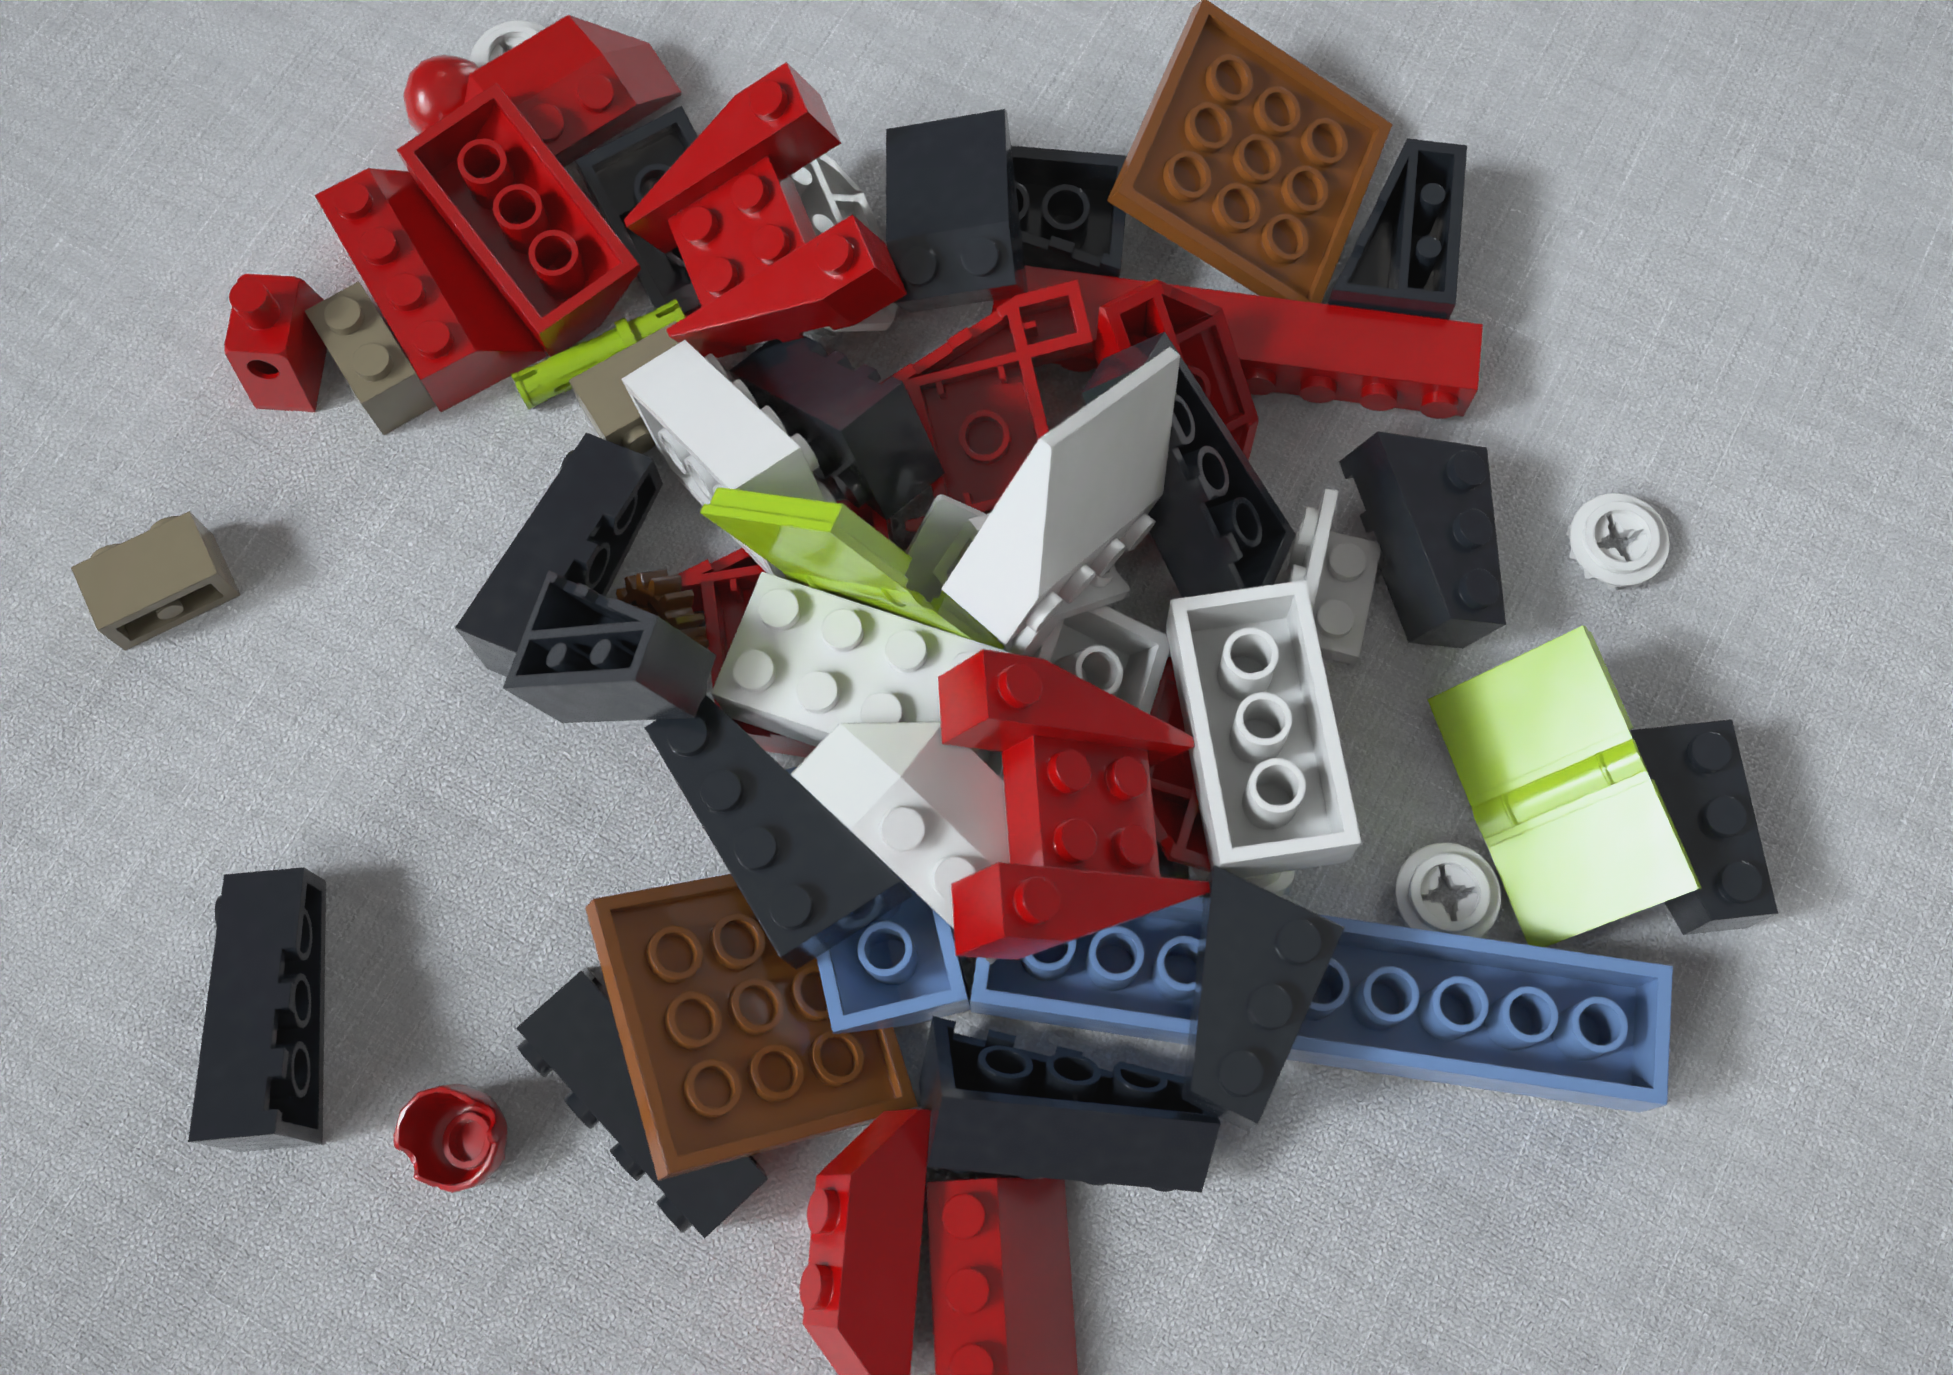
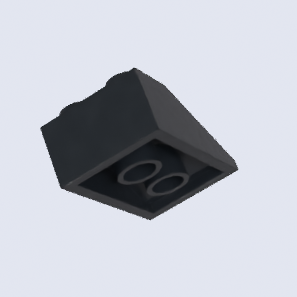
[575,106,701,314]
[886,109,1028,313]

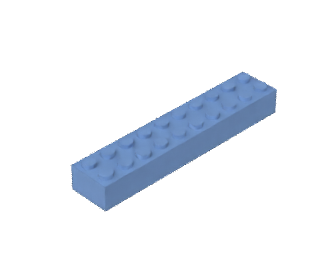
[970,897,1673,1113]

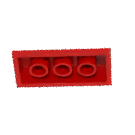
[396,82,641,357]
[315,168,547,412]
[926,1178,1078,1375]

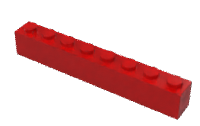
[991,266,1483,419]

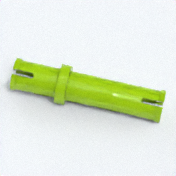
[511,299,685,410]

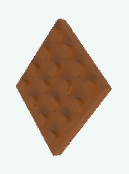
[1107,0,1393,303]
[585,874,918,1181]

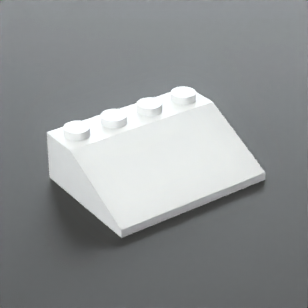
[942,347,1180,645]

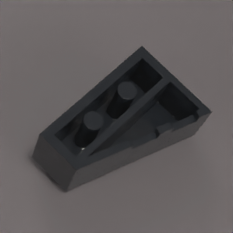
[1328,138,1467,320]
[1339,431,1506,648]
[503,570,716,723]
[1629,719,1778,935]
[1182,865,1345,1131]

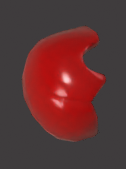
[403,55,478,134]
[393,1084,508,1193]

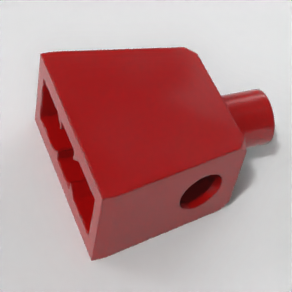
[224,274,327,412]

